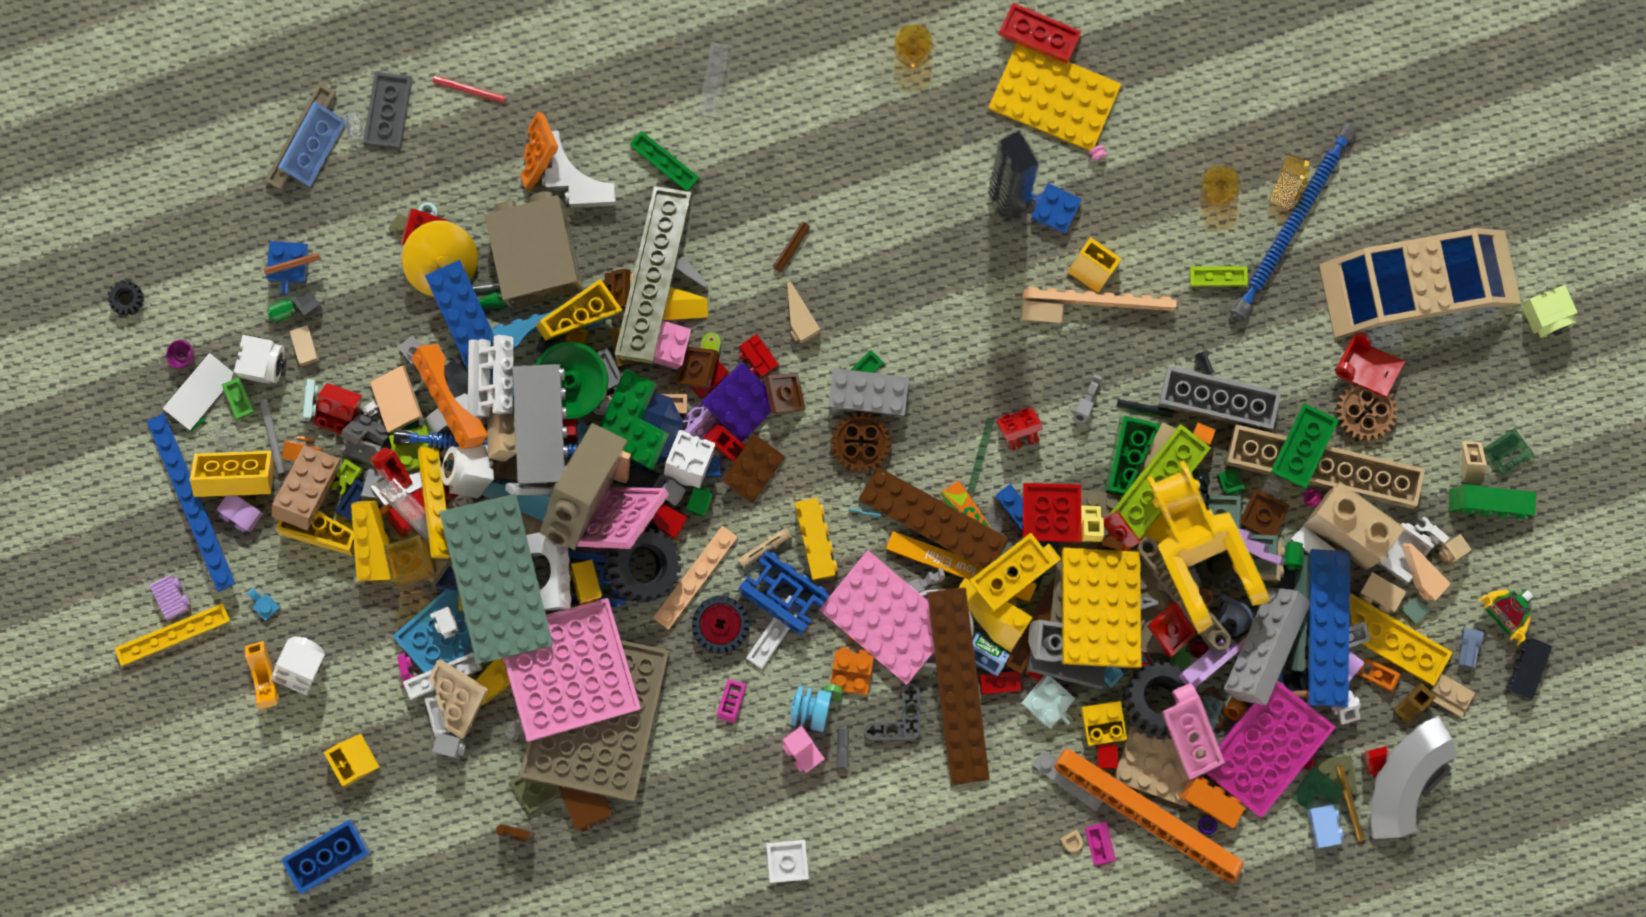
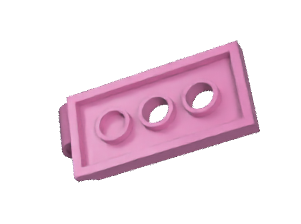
[1163,683,1225,780]

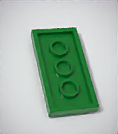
[1270,403,1339,489]

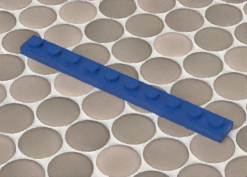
[147,413,236,592]

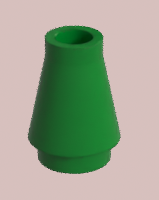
[479,291,507,309]

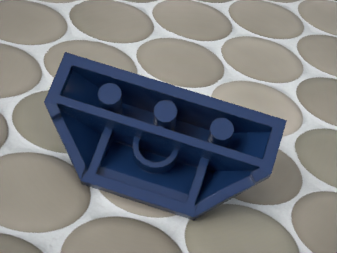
[630,392,683,470]

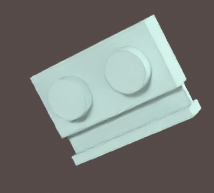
[302,379,318,421]

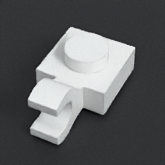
[1414,517,1449,546]

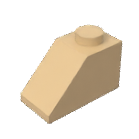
[1462,441,1487,484]

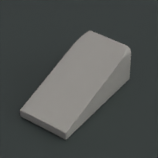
[675,257,708,290]

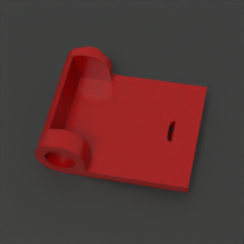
[1334,332,1405,398]

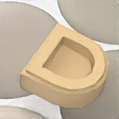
[1060,830,1083,853]

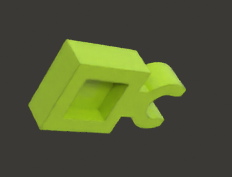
[332,459,363,495]

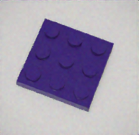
[702,362,771,443]

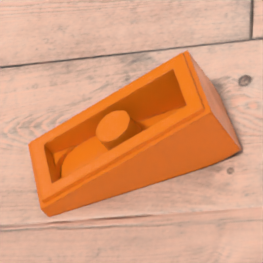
[1356,658,1401,693]

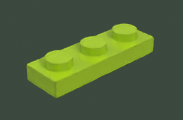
[1189,266,1248,287]

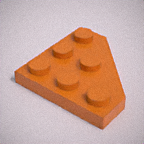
[520,112,558,191]

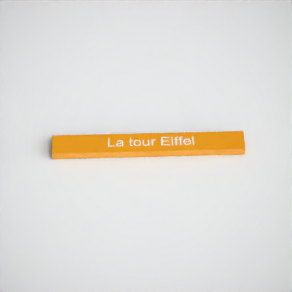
[886,531,1037,603]

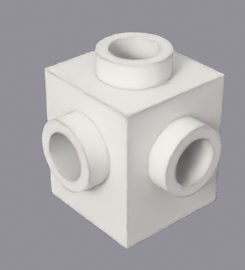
[1331,690,1361,724]

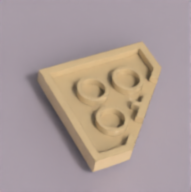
[429,659,489,739]

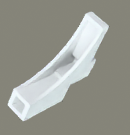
[542,131,616,208]

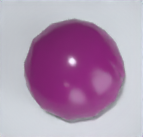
[165,340,195,369]

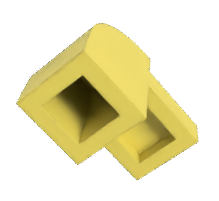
[1081,506,1104,542]

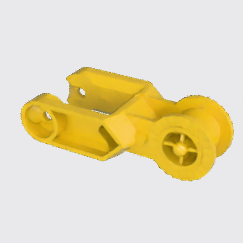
[1146,460,1270,634]

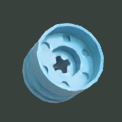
[790,685,832,732]

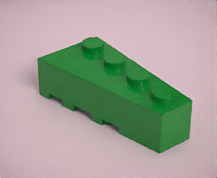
[1104,415,1161,495]
[1448,485,1536,520]

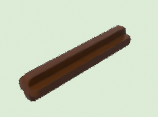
[773,222,810,272]

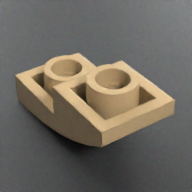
[1022,301,1064,323]

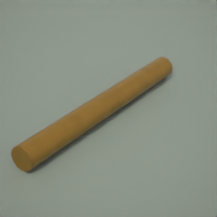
[1335,765,1365,841]

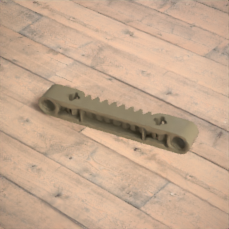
[1136,537,1231,652]

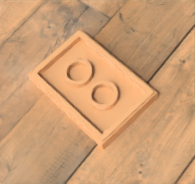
[370,366,423,434]

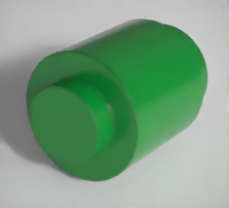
[267,299,297,323]
[1284,541,1304,571]

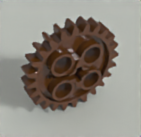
[830,411,892,474]

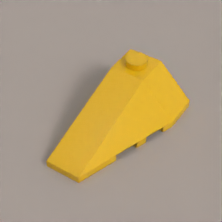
[631,280,708,320]
[959,578,1032,652]

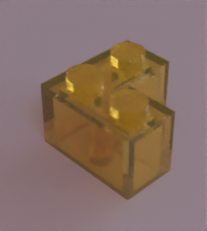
[1269,153,1310,210]

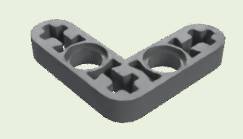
[864,683,920,741]

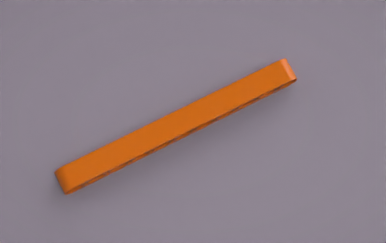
[1054,749,1244,882]

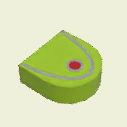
[700,333,721,354]

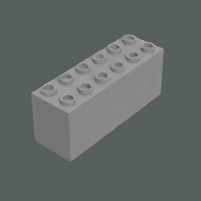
[513,364,568,483]

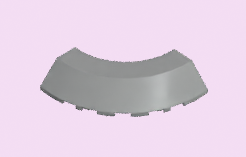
[1369,716,1456,839]

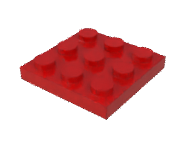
[1022,483,1081,543]

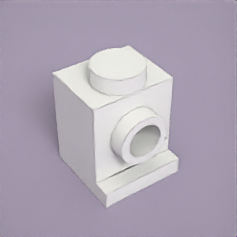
[430,607,459,639]

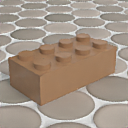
[271,445,340,530]

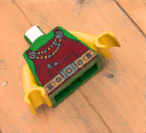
[1478,589,1534,646]

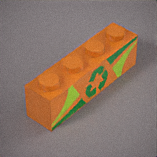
[940,480,993,529]

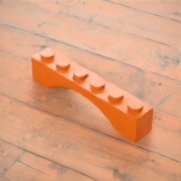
[411,343,488,450]

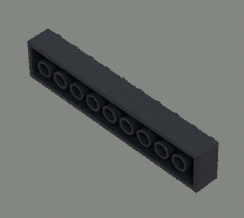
[988,129,1039,221]

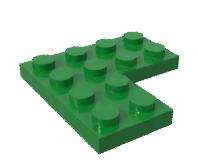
[599,368,669,469]

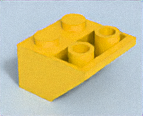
[1067,237,1122,294]
[1080,701,1127,746]
[324,734,380,787]

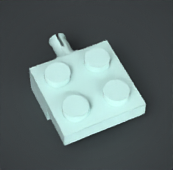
[1022,675,1075,729]

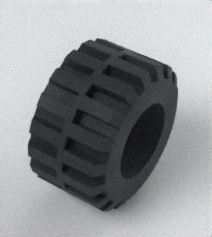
[1195,550,1240,589]

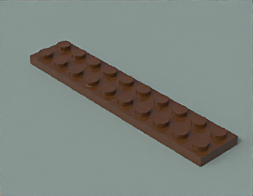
[927,587,990,785]

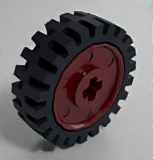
[692,596,749,654]

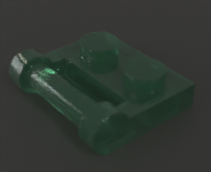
[1483,428,1535,477]

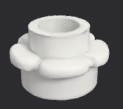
[361,401,379,417]

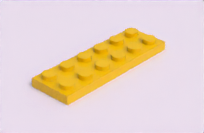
[1349,593,1453,686]

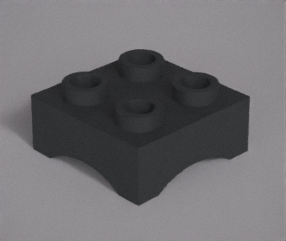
[444,356,468,398]

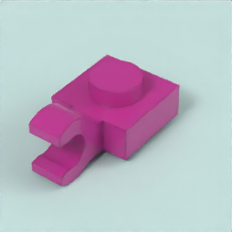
[397,652,416,688]

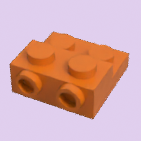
[830,647,874,695]

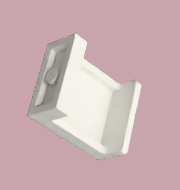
[1377,523,1435,584]

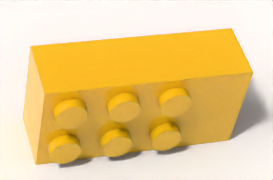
[190,451,275,497]

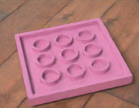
[577,487,669,549]

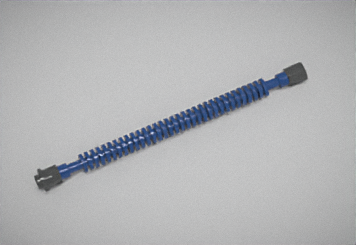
[1229,122,1358,322]

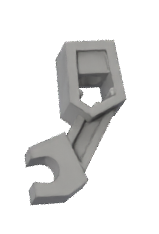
[1072,374,1101,425]
[907,568,945,593]

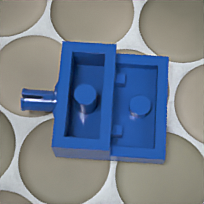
[1030,183,1082,234]
[266,241,309,294]

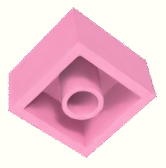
[653,321,691,370]

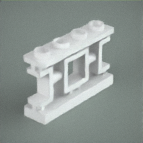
[468,335,513,419]

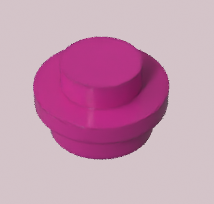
[1303,488,1322,507]

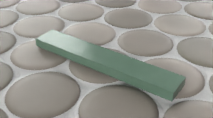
[1286,555,1310,671]

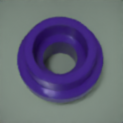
[1198,815,1218,835]

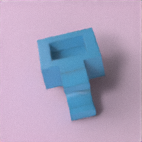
[247,588,280,621]

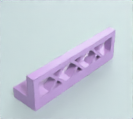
[681,377,726,440]
[1179,637,1245,688]

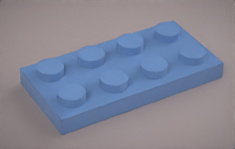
[278,102,346,187]

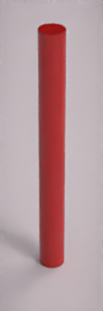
[433,76,506,104]

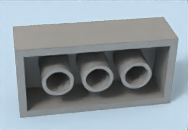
[828,368,909,417]

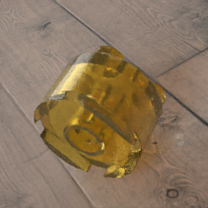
[894,24,932,67]
[1200,165,1240,207]

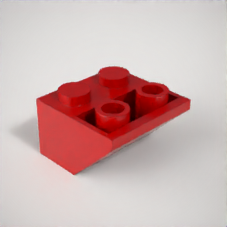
[313,383,362,434]

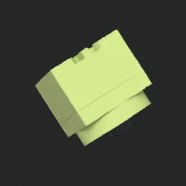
[1522,285,1578,339]

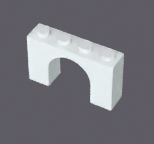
[526,533,571,613]

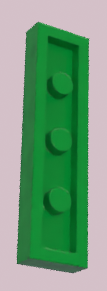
[629,130,699,192]

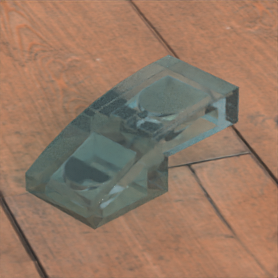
[1194,694,1224,734]

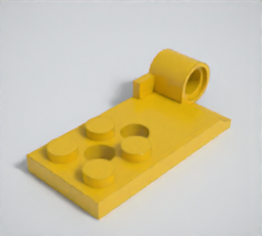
[969,533,1061,612]

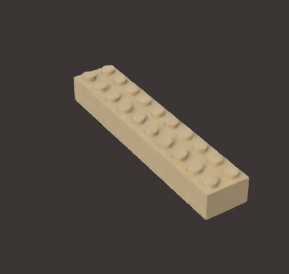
[1225,425,1425,509]

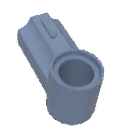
[1458,627,1483,668]

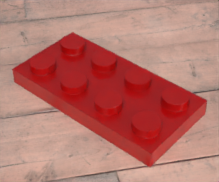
[998,3,1082,64]

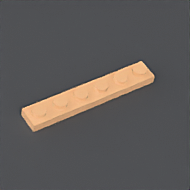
[653,526,738,630]

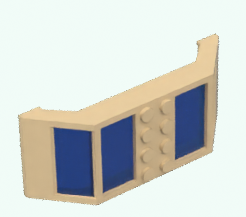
[1319,228,1521,338]

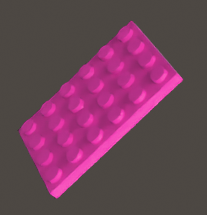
[1205,680,1335,818]

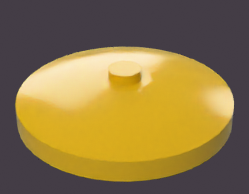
[401,221,478,297]

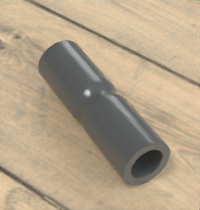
[836,728,849,768]

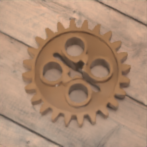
[1335,384,1398,442]

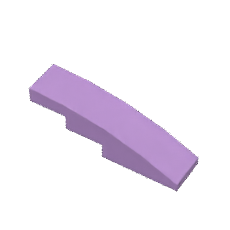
[1238,529,1285,566]

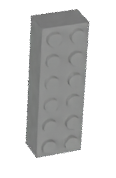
[1158,366,1281,432]
[1224,587,1309,705]

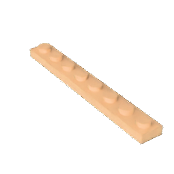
[1022,287,1176,311]

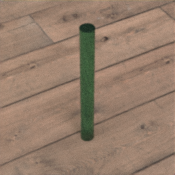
[967,417,994,493]

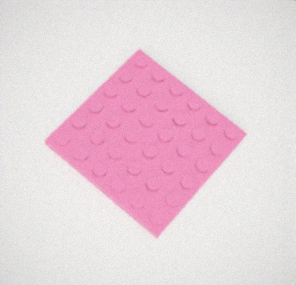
[503,598,641,742]

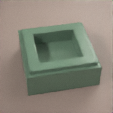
[1402,597,1430,624]

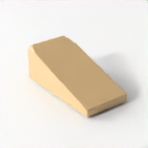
[290,325,319,367]

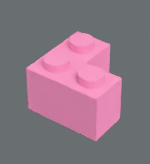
[782,726,825,773]

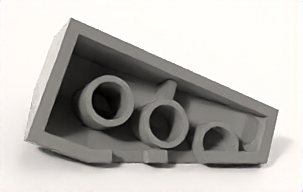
[1028,620,1062,662]

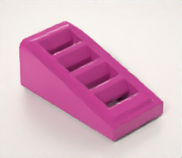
[717,679,747,724]

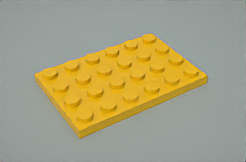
[988,43,1121,151]
[1062,548,1141,668]

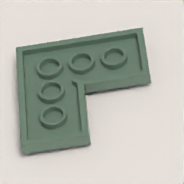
[1209,495,1279,575]

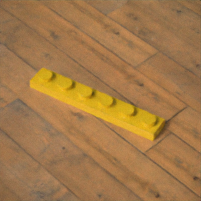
[418,447,450,558]
[114,603,231,666]

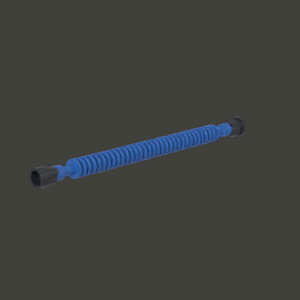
[393,429,577,459]

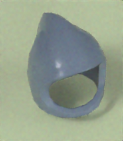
[1217,595,1253,636]

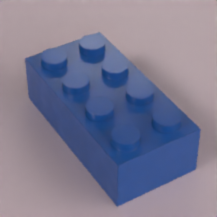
[281,819,372,894]

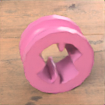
[1089,145,1108,161]

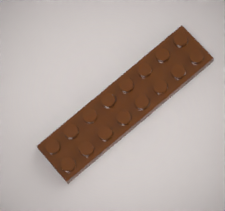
[858,466,1009,569]

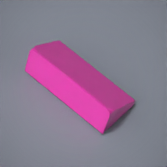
[1085,822,1116,866]

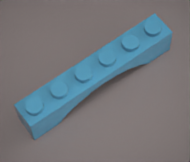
[489,308,607,351]

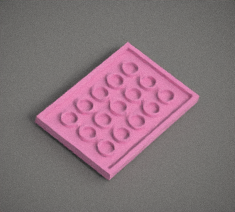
[819,550,934,685]

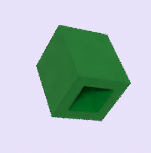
[686,486,713,517]

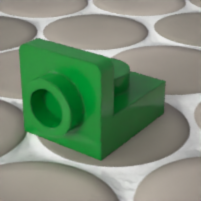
[1217,468,1245,496]

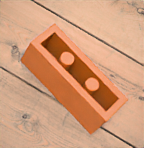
[1180,776,1245,828]

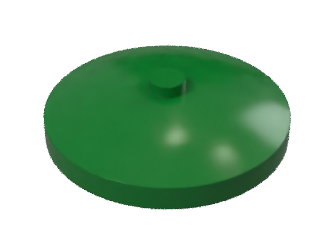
[535,342,609,419]

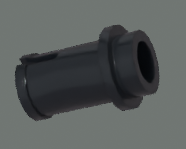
[1195,351,1214,375]

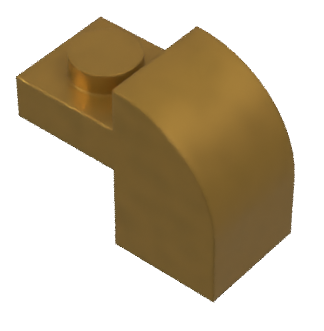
[1394,683,1436,723]

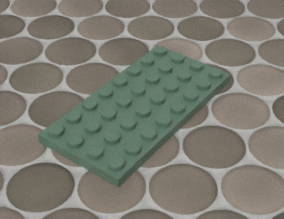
[439,494,553,664]

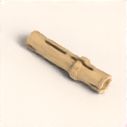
[738,527,792,569]

